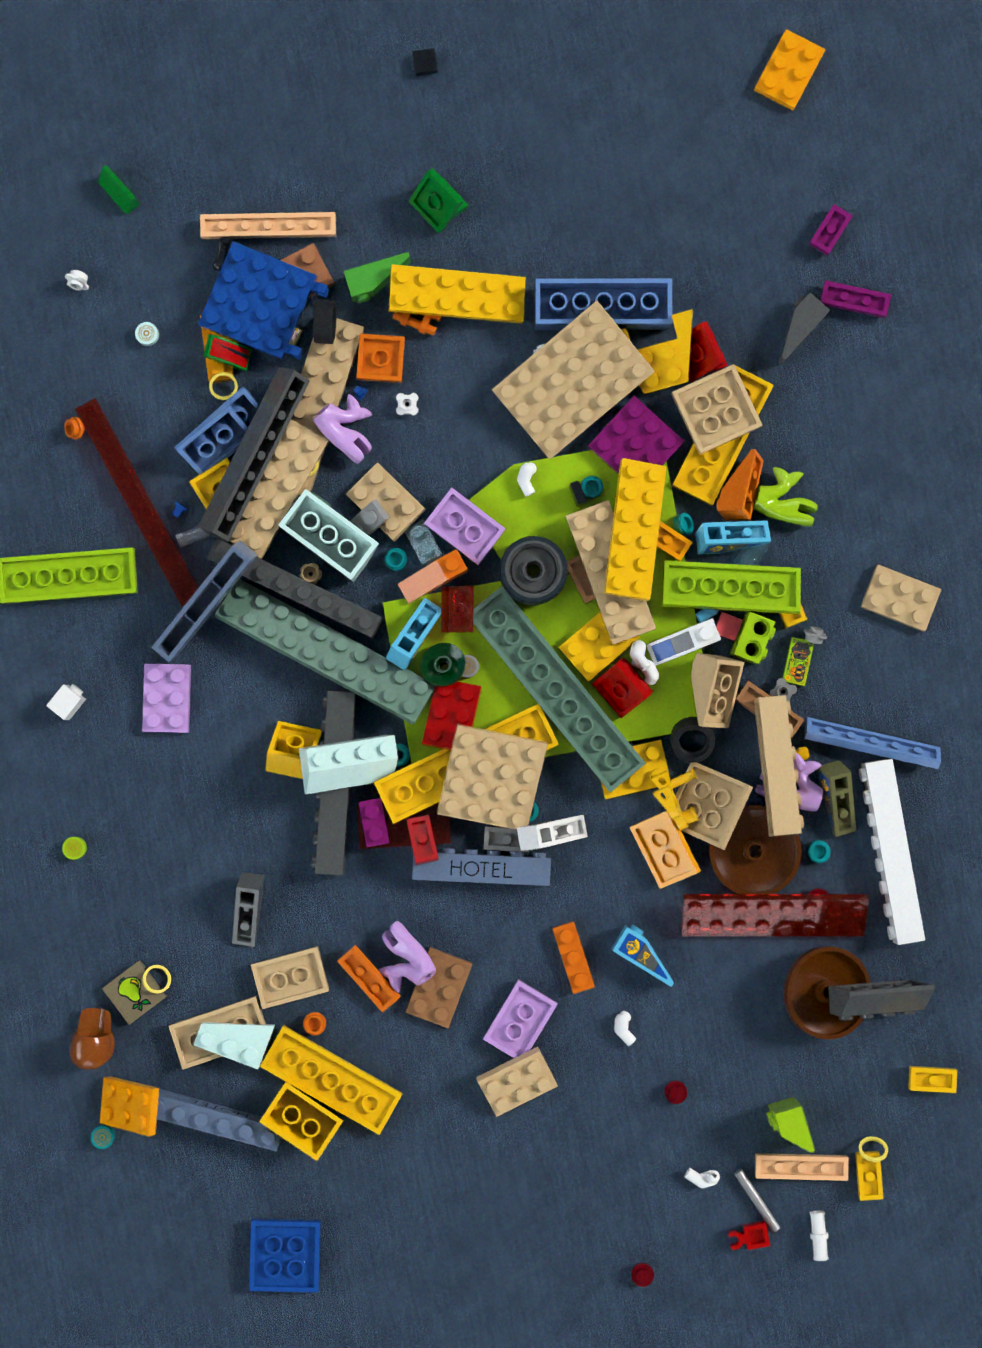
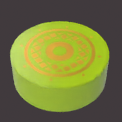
[62,836,87,860]

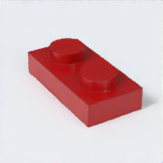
[406,815,439,865]

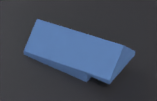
[175,387,260,475]

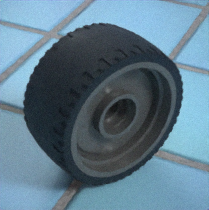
[499,536,568,605]

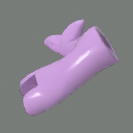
[313,394,372,464]
[755,753,823,811]
[378,921,436,993]

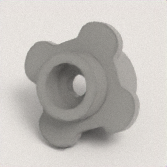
[804,626,827,644]
[770,678,797,702]

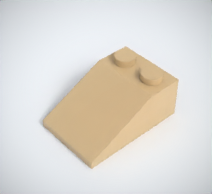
[691,653,744,728]

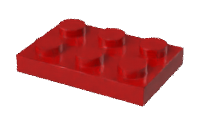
[422,682,482,751]

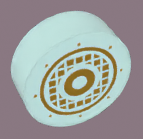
[135,322,159,346]

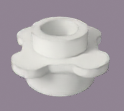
[65,270,89,290]
[396,393,418,415]

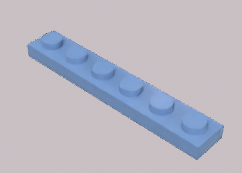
[804,717,941,769]

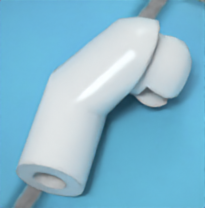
[517,462,537,497]
[630,640,651,672]
[631,660,659,685]
[614,1011,636,1046]
[684,1168,720,1188]

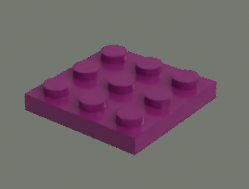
[588,396,684,475]

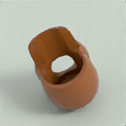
[70,1008,115,1070]

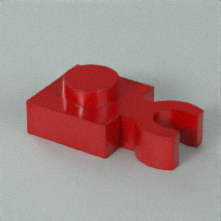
[727,1221,770,1250]

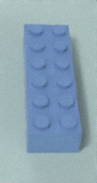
[535,278,672,330]

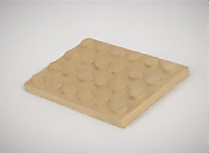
[492,300,655,459]

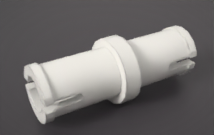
[810,1211,829,1261]

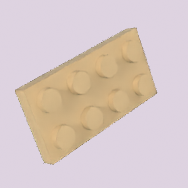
[169,995,271,1070]

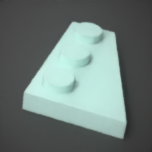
[193,1022,275,1069]

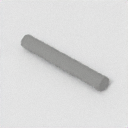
[734,1169,780,1232]

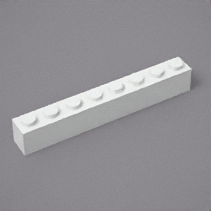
[859,759,925,945]

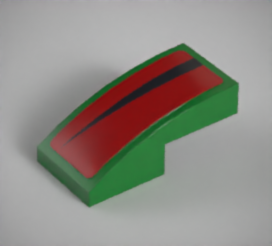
[203,334,252,371]

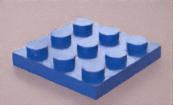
[249,1219,321,1293]

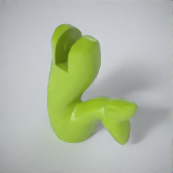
[753,467,818,526]

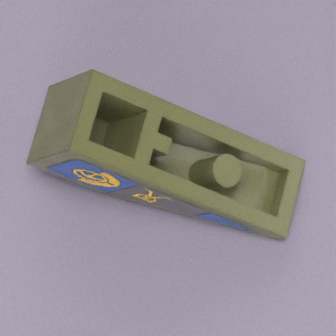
[818,760,856,837]

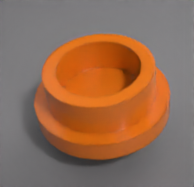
[64,417,85,440]
[303,1012,326,1035]

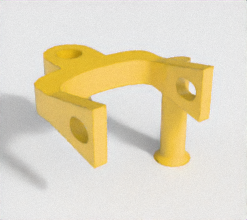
[651,768,698,830]

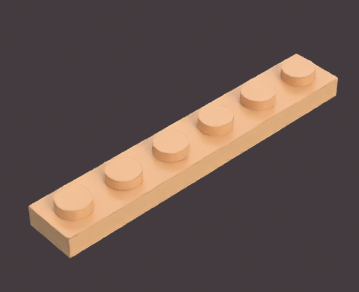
[200,212,336,239]

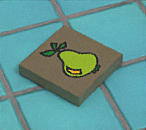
[102,960,167,1025]

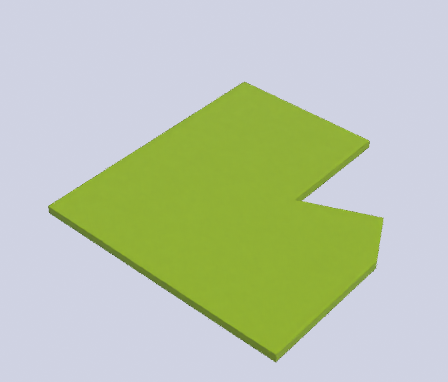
[382,450,703,764]

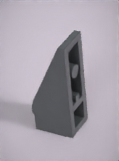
[778,292,830,365]
[232,872,264,947]

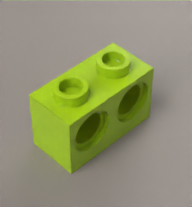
[729,612,776,665]

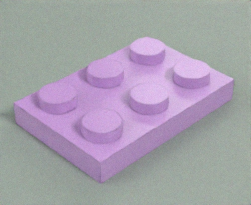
[424,488,506,565]
[142,664,191,733]
[483,979,558,1058]

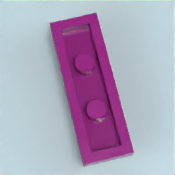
[820,280,891,318]

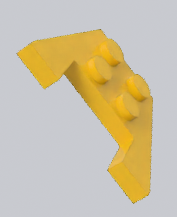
[621,309,693,394]

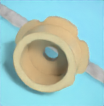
[300,563,322,584]

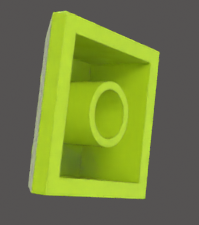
[766,1097,815,1153]

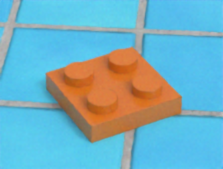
[356,334,405,383]

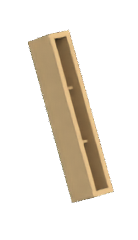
[754,695,804,837]

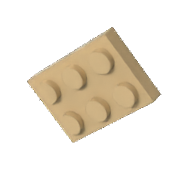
[346,462,426,542]
[860,565,941,632]
[251,946,329,1009]
[476,1047,558,1117]

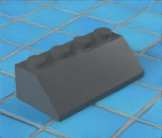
[829,979,935,1020]

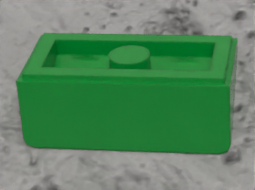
[98,165,139,215]

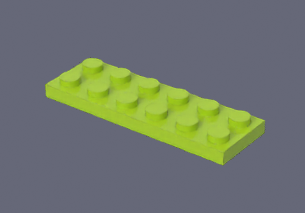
[0,547,138,604]
[662,560,801,614]

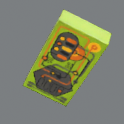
[782,637,814,686]

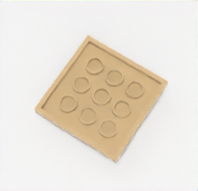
[437,724,548,830]

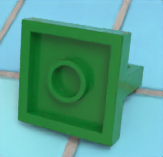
[408,168,469,233]

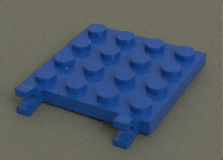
[198,241,329,360]

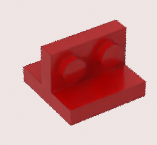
[689,321,728,383]
[592,657,653,718]

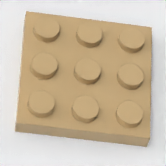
[671,364,763,455]
[676,762,753,850]

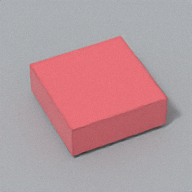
[716,612,743,641]

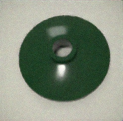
[420,643,466,687]

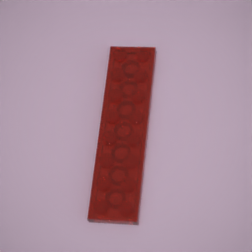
[681,894,869,936]

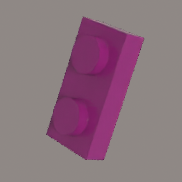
[809,204,853,256]
[359,798,390,847]

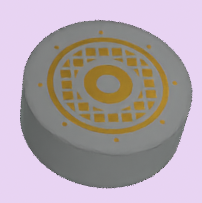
[462,655,479,678]

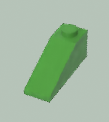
[344,252,411,303]

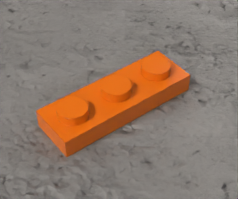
[552,921,595,994]
[337,945,401,1013]

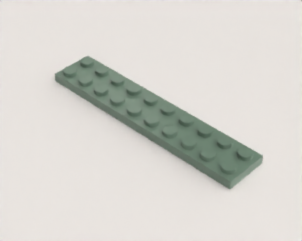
[215,579,436,725]
[466,586,646,792]

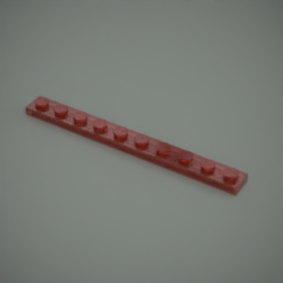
[75,398,198,607]

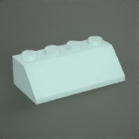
[278,489,379,582]
[299,735,398,794]

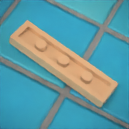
[755,1153,848,1181]

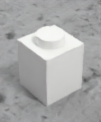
[46,684,86,720]

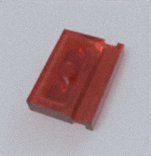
[441,586,474,633]

